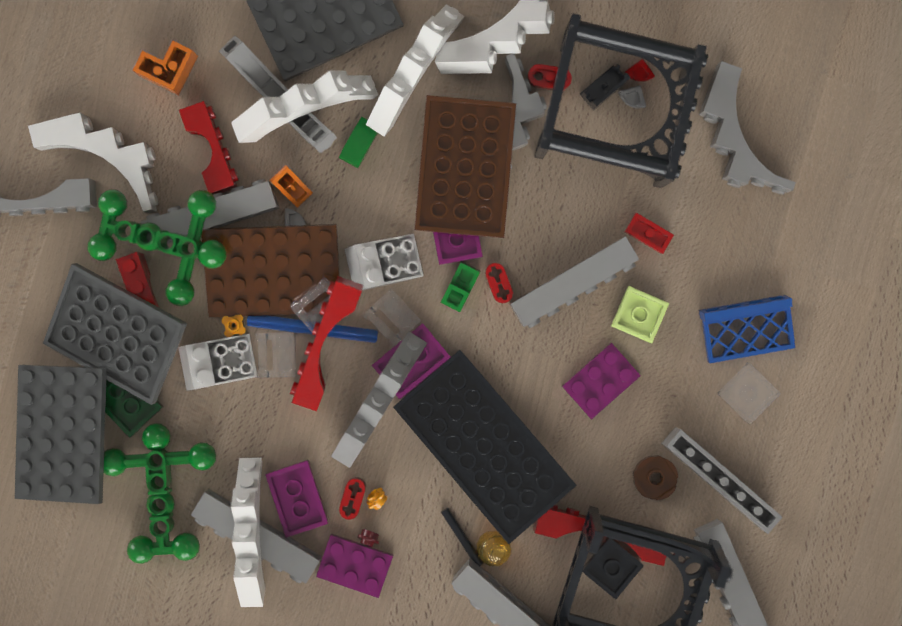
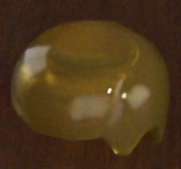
[476,531,512,566]

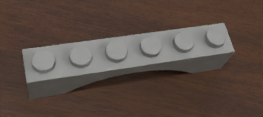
[0,178,97,217]

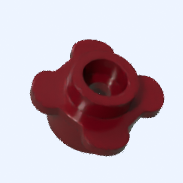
[357,529,379,547]

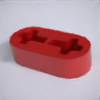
[485,263,513,303]
[339,477,366,520]

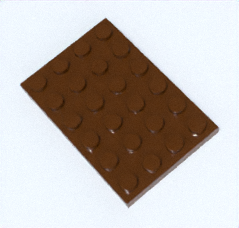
[415,95,516,238]
[201,224,340,318]

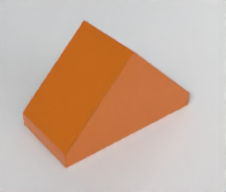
[270,165,313,208]

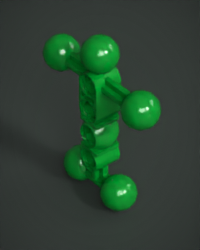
[87,189,227,306]
[104,423,216,564]

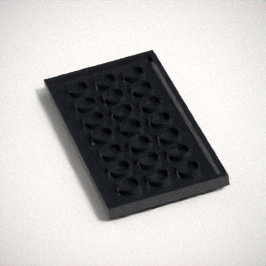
[393,350,577,544]

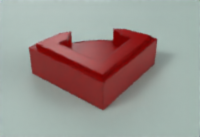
[624,58,655,82]

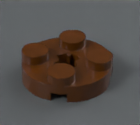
[633,455,678,500]

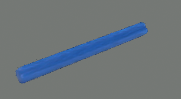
[247,315,378,343]

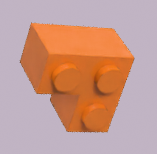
[132,40,198,96]

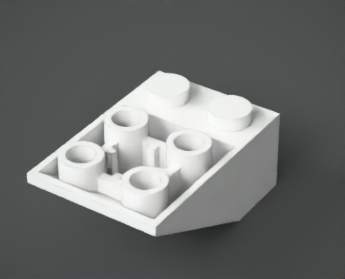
[345,234,423,290]
[178,334,258,391]

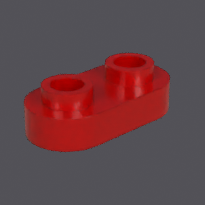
[527,64,572,90]

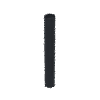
[441,508,484,567]

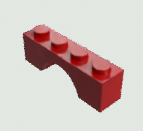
[179,101,239,195]
[115,252,160,308]

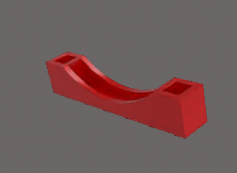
[290,276,363,412]
[533,504,666,566]

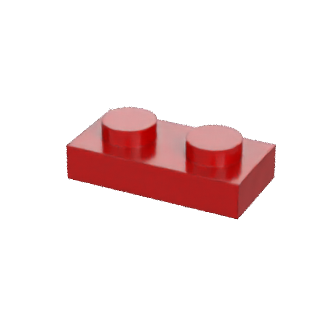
[624,213,674,254]

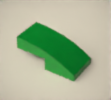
[339,116,378,168]
[440,261,481,312]

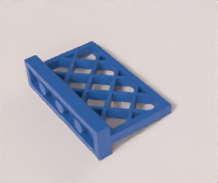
[699,295,795,363]

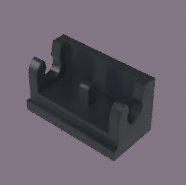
[580,64,631,111]

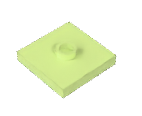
[611,286,669,344]

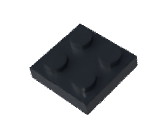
[583,537,644,600]

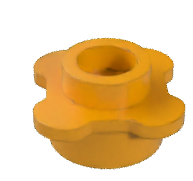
[222,315,246,337]
[366,487,387,510]

